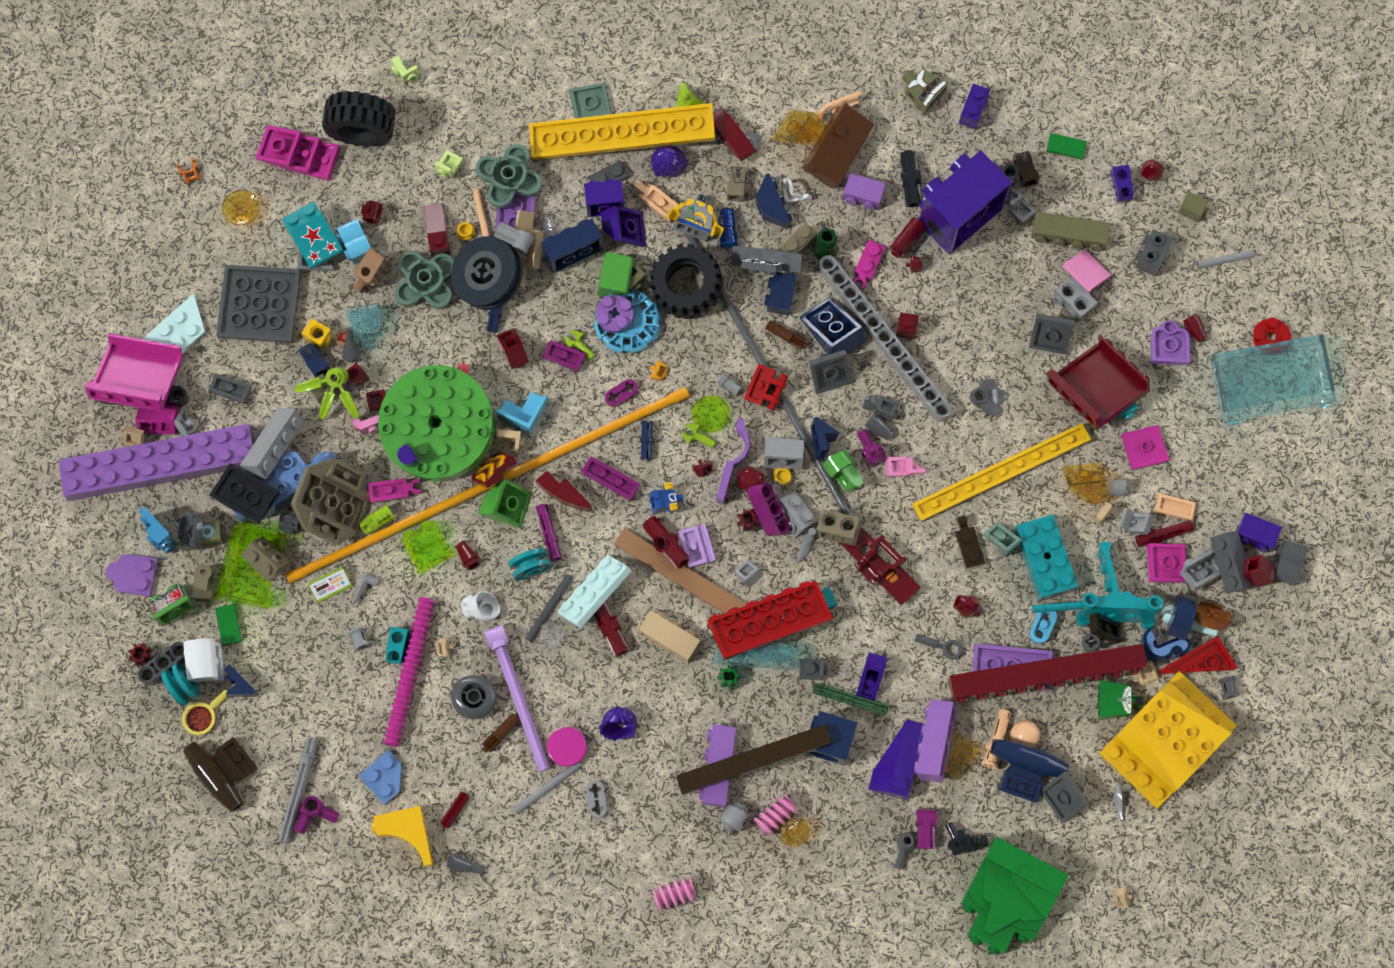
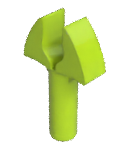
[565,330,595,360]
[681,423,716,448]

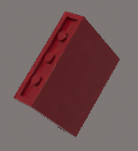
[1047,334,1150,430]

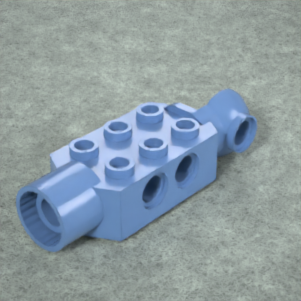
[233,451,336,524]

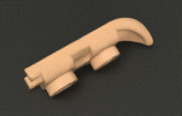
[818,91,861,122]

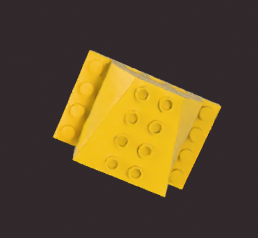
[1099,671,1237,809]

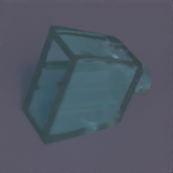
[344,303,382,350]

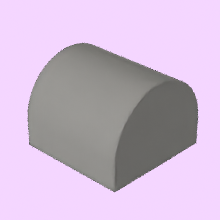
[1105,479,1126,496]

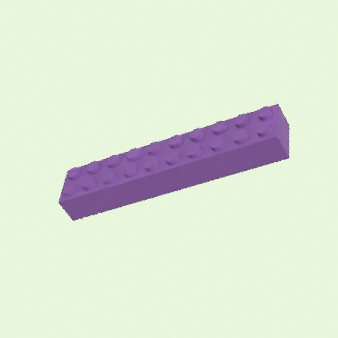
[59,424,254,502]

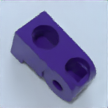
[1110,165,1133,202]

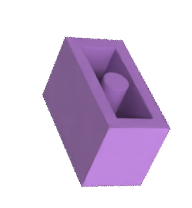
[843,173,886,210]

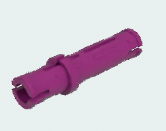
[535,504,562,562]

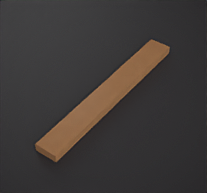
[614,528,746,614]

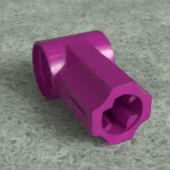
[916,809,937,849]

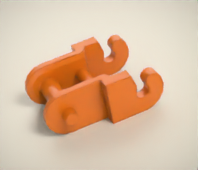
[177,158,201,185]

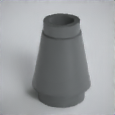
[865,414,893,441]

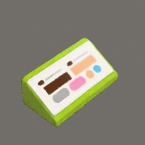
[308,567,352,603]

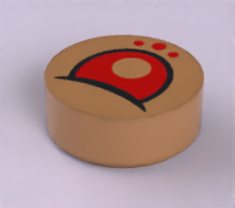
[335,329,354,349]

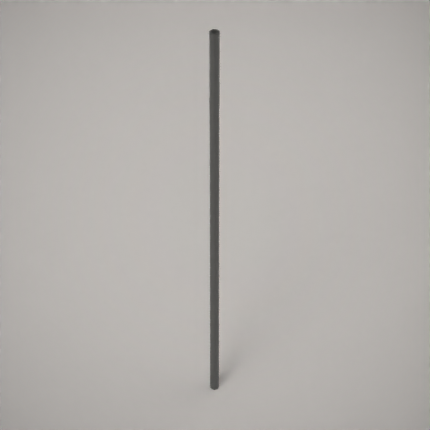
[685,234,852,515]

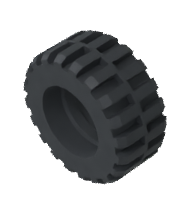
[322,91,396,147]
[650,244,723,319]

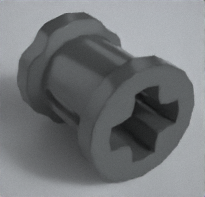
[1082,633,1100,652]
[1218,676,1240,700]

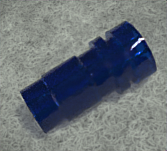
[718,208,738,249]

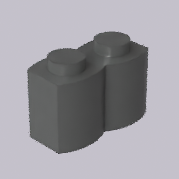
[1273,540,1308,586]

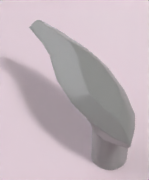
[796,528,816,562]
[352,572,379,605]
[1114,782,1132,820]

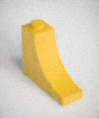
[371,806,434,868]

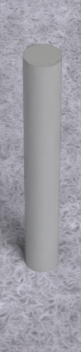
[1197,250,1254,269]

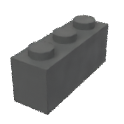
[1210,531,1254,594]

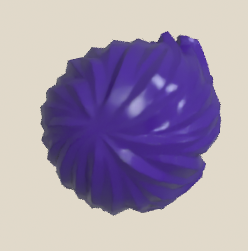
[651,145,688,178]
[599,706,637,741]

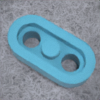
[1029,611,1057,644]

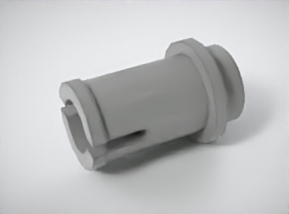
[718,374,743,396]

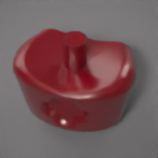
[906,256,923,273]
[692,459,713,477]

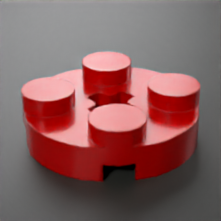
[1252,317,1292,355]

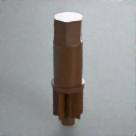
[765,320,808,350]
[482,713,520,753]

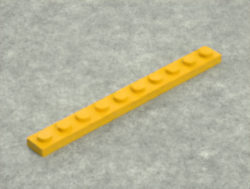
[912,423,1091,522]

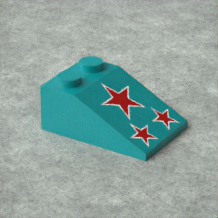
[281,201,344,270]

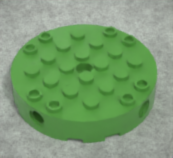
[378,365,496,482]

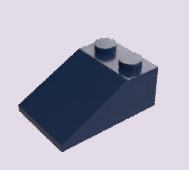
[800,297,866,355]

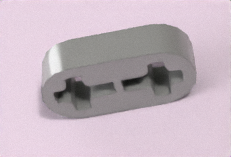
[586,781,607,819]

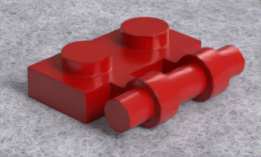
[744,364,789,411]

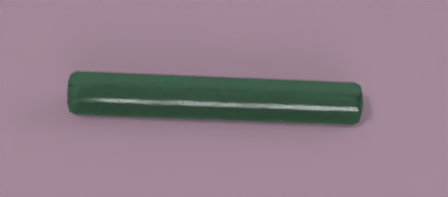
[813,683,889,715]

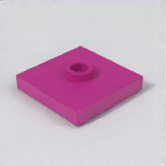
[1121,425,1169,471]
[1146,543,1187,583]

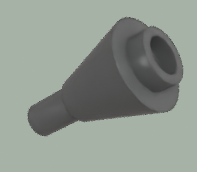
[342,327,361,362]
[446,853,484,875]

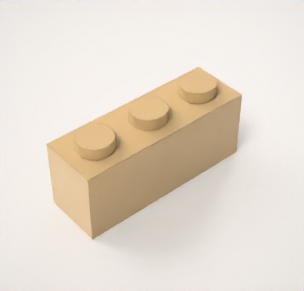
[638,610,700,663]

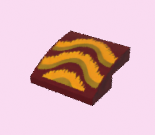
[471,451,517,488]

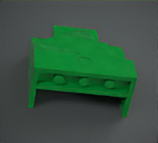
[960,837,1069,956]

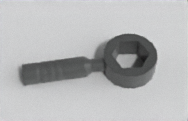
[914,634,962,660]

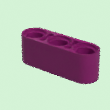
[748,483,789,536]

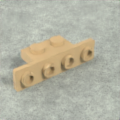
[515,210,544,287]

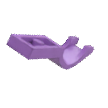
[716,418,749,504]

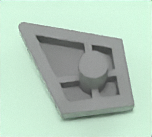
[174,406,195,436]

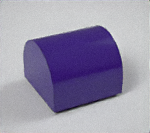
[397,444,420,467]

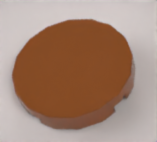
[1195,601,1232,630]

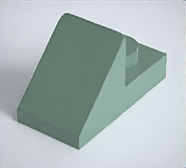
[984,522,1022,557]

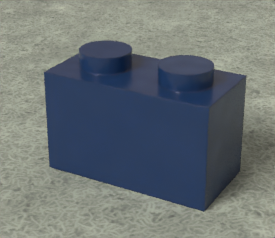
[764,272,796,315]

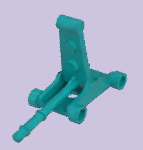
[1032,541,1163,630]

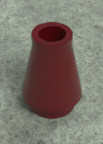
[1183,313,1208,342]
[455,541,480,571]

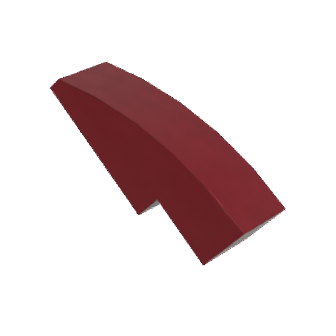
[713,107,756,162]
[536,471,592,512]

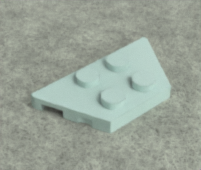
[142,294,206,354]

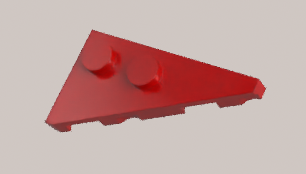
[1159,636,1238,675]

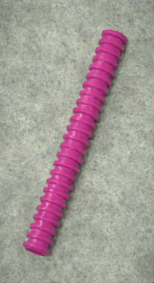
[383,597,435,747]

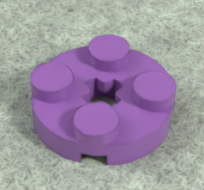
[596,295,634,333]

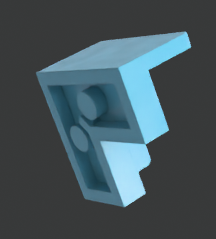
[496,392,548,434]

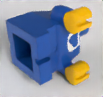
[649,482,683,514]

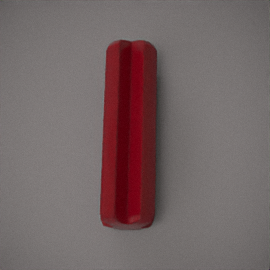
[440,791,469,829]

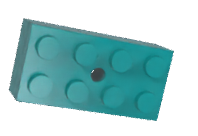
[1014,514,1079,602]

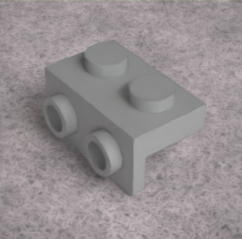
[779,491,818,538]
[1180,549,1221,591]

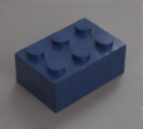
[541,219,603,273]

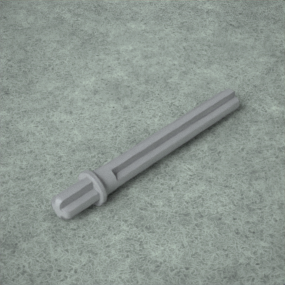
[279,737,318,844]

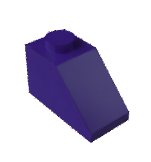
[856,652,887,701]

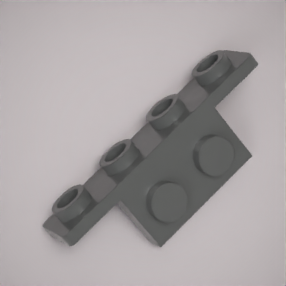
[732,245,803,275]

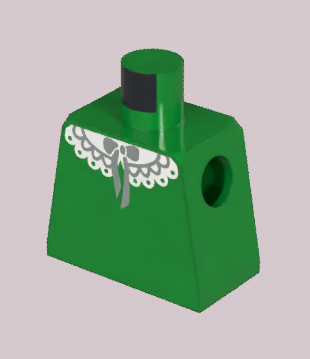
[1098,680,1143,720]

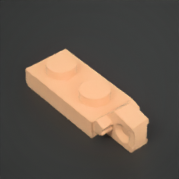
[634,180,678,223]

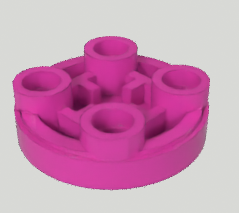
[547,727,587,767]

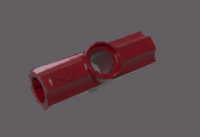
[642,516,690,569]
[593,601,630,657]

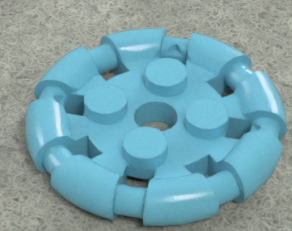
[594,290,662,354]

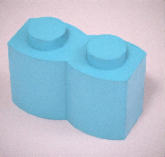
[336,219,371,264]

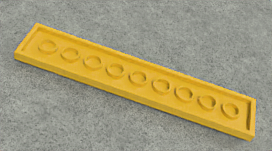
[529,103,715,161]

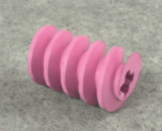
[753,793,798,835]
[652,877,695,911]

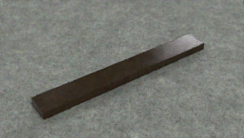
[676,724,833,795]

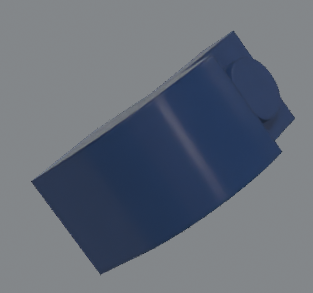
[1167,595,1197,641]

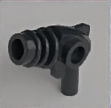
[945,822,988,856]

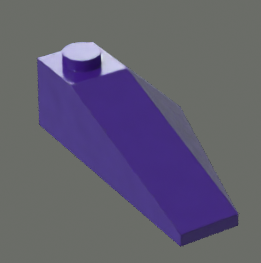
[868,720,923,800]

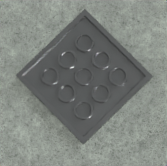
[216,265,301,343]

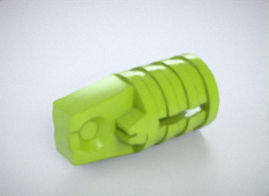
[359,504,395,534]

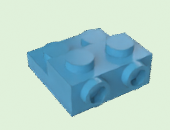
[138,507,177,554]

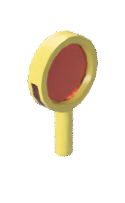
[182,689,228,736]

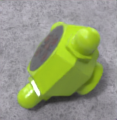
[675,83,704,107]

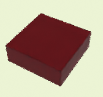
[366,389,386,412]

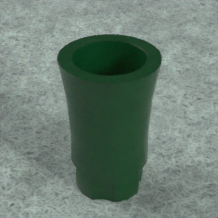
[813,228,838,260]

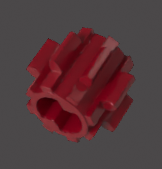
[360,200,385,224]
[737,508,759,532]
[128,643,153,667]

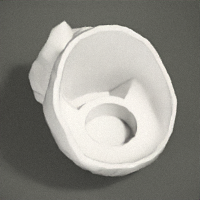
[461,591,500,621]

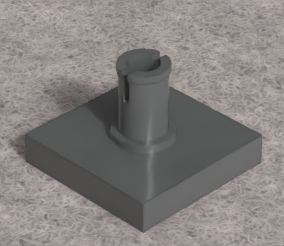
[1029,314,1074,354]
[809,350,852,394]
[1040,771,1090,823]

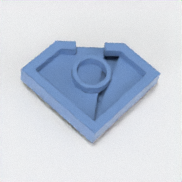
[359,750,402,805]

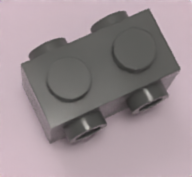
[1134,229,1174,276]

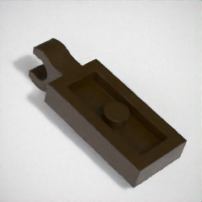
[955,514,985,569]

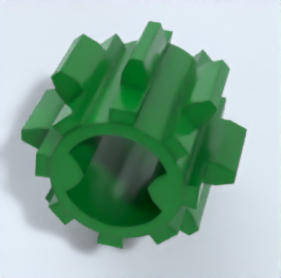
[717,665,742,691]

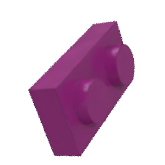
[543,340,585,372]

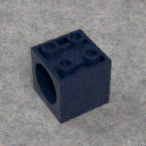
[807,711,857,766]

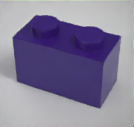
[959,84,990,129]
[1237,513,1282,552]

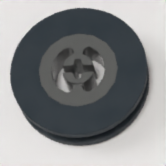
[451,236,523,310]

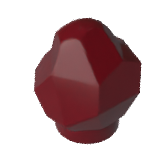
[1141,159,1164,181]
[953,594,982,618]

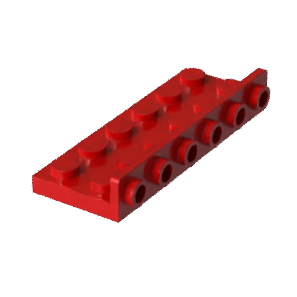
[707,580,833,660]

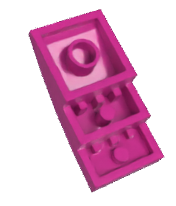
[255,125,341,181]

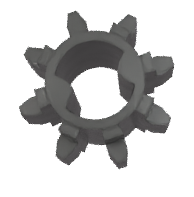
[279,510,301,535]

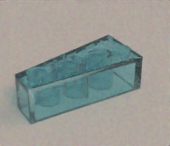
[711,641,798,671]

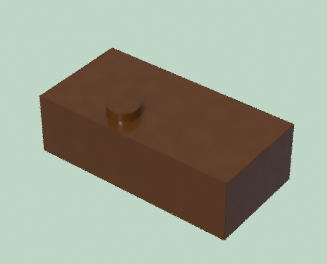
[801,103,874,188]

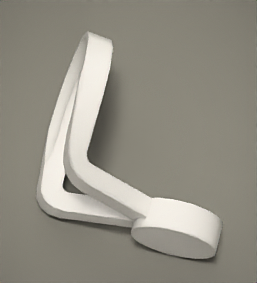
[782,178,812,204]

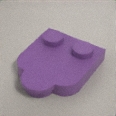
[1150,320,1190,365]
[106,554,158,597]

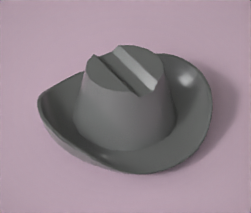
[451,675,496,720]

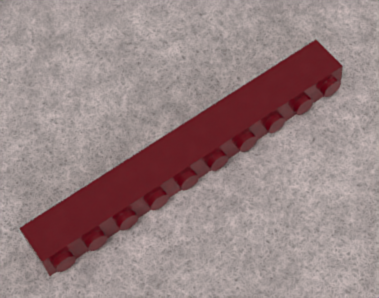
[948,644,1148,704]

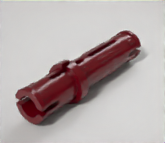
[1135,520,1194,547]

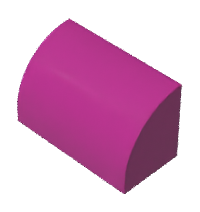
[135,405,178,435]

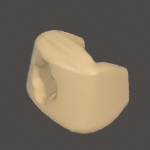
[436,637,454,658]
[1113,887,1132,908]

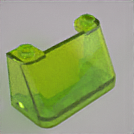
[215,522,288,610]

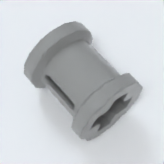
[348,626,371,651]

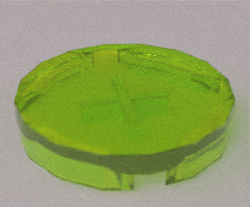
[692,395,729,433]

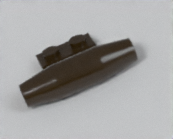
[183,737,258,813]

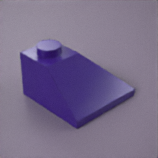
[600,205,646,247]

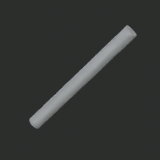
[513,763,581,815]

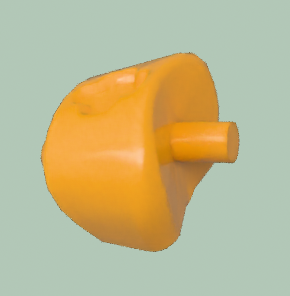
[649,360,668,381]

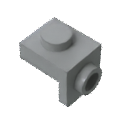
[1120,508,1154,535]

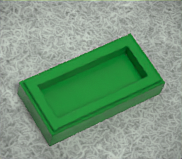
[1046,133,1087,160]
[215,604,242,646]

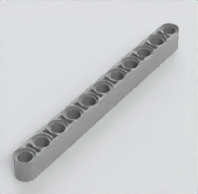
[819,255,951,422]

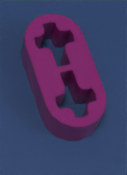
[605,379,638,407]

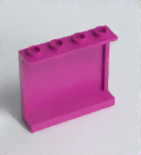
[85,334,184,412]

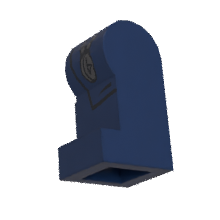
[298,342,330,378]

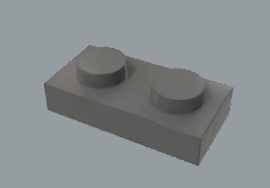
[588,160,629,182]
[208,373,252,404]

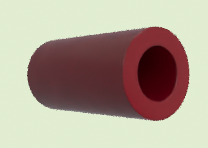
[890,217,927,258]

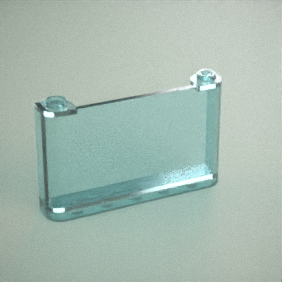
[1210,334,1337,426]

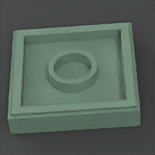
[569,82,612,118]

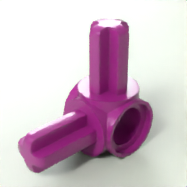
[857,429,886,467]
[294,796,340,834]

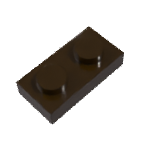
[1089,613,1121,644]

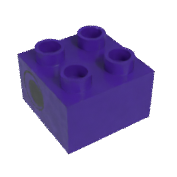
[919,150,1012,255]

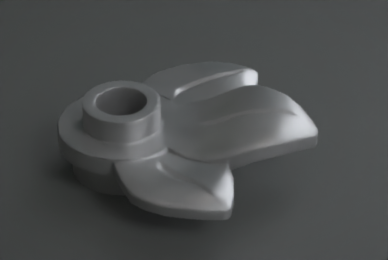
[970,379,1008,415]

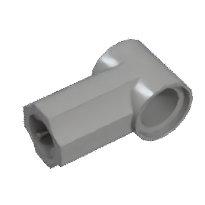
[494,222,535,254]

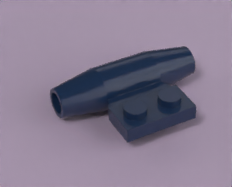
[990,739,1069,803]

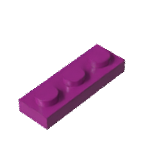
[581,456,640,502]

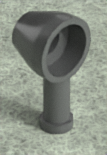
[893,832,917,870]

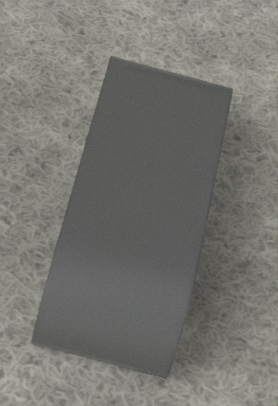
[138,642,185,686]

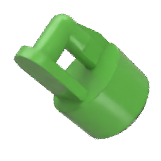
[822,449,863,492]

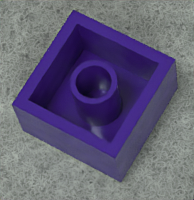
[584,179,624,217]

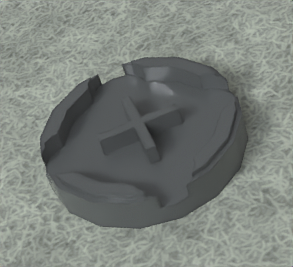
[178,512,203,550]

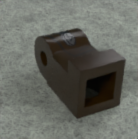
[1013,151,1040,188]

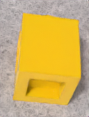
[301,318,333,350]

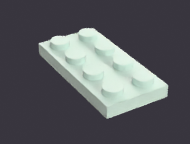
[557,555,632,629]

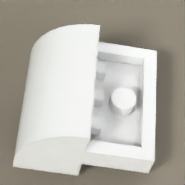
[183,638,225,682]

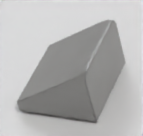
[734,560,763,588]

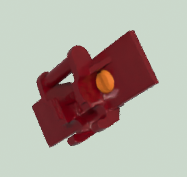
[840,526,921,606]

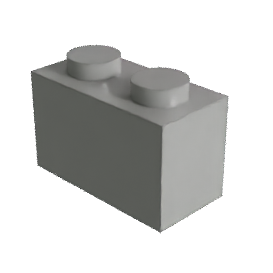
[764,437,804,470]

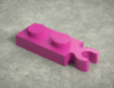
[853,240,886,291]
[368,478,422,503]

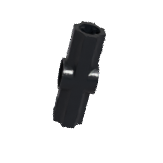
[900,150,922,208]

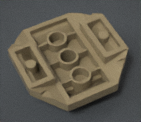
[291,458,370,545]

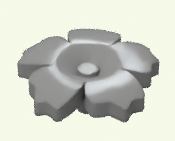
[744,130,761,150]

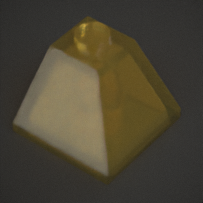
[771,110,826,144]
[1062,462,1107,504]

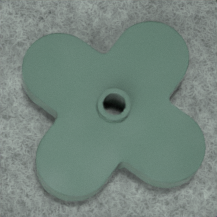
[476,144,542,209]
[395,251,454,309]

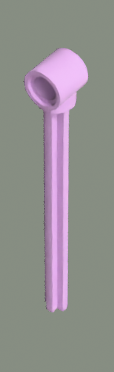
[484,625,550,772]

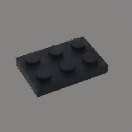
[209,463,280,525]

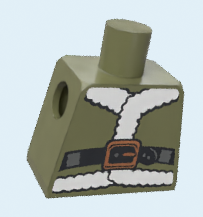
[902,69,948,114]

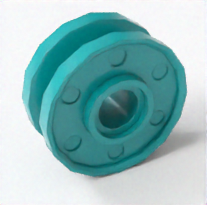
[508,548,552,581]
[161,662,200,707]

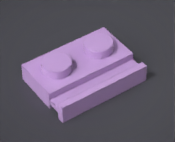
[678,524,716,569]

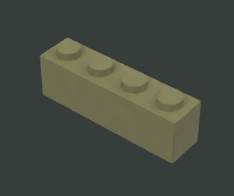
[1031,212,1110,251]

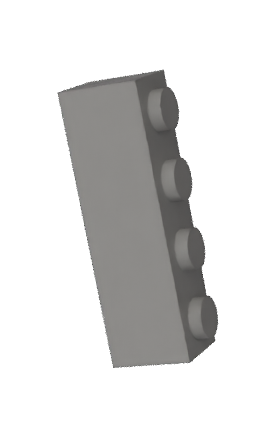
[240,408,304,479]

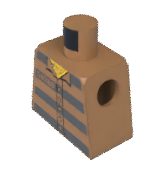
[353,248,392,293]

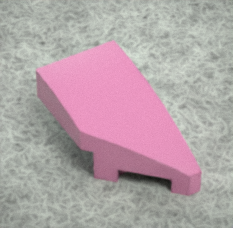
[885,457,925,478]

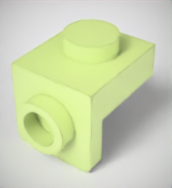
[391,56,420,83]
[434,150,463,179]

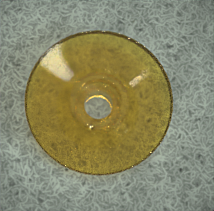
[222,190,260,226]

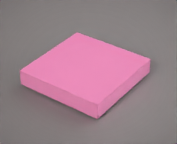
[1062,249,1111,292]

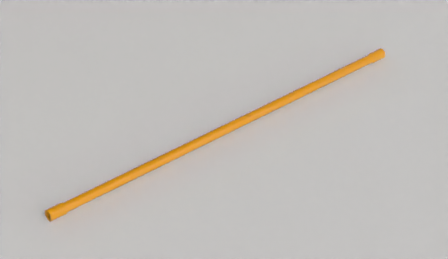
[285,387,690,584]

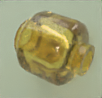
[780,818,811,847]

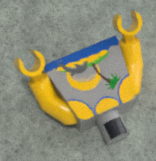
[666,194,723,241]

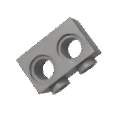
[1053,276,1098,322]

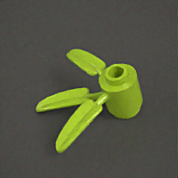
[294,367,360,419]

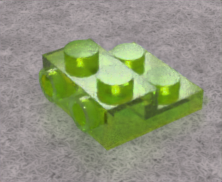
[401,520,454,574]

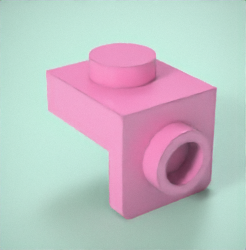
[352,415,379,435]

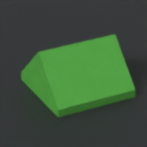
[596,252,634,296]

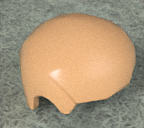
[1010,720,1041,748]

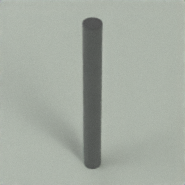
[525,574,573,643]

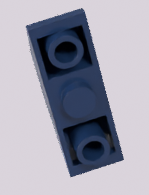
[755,173,792,229]

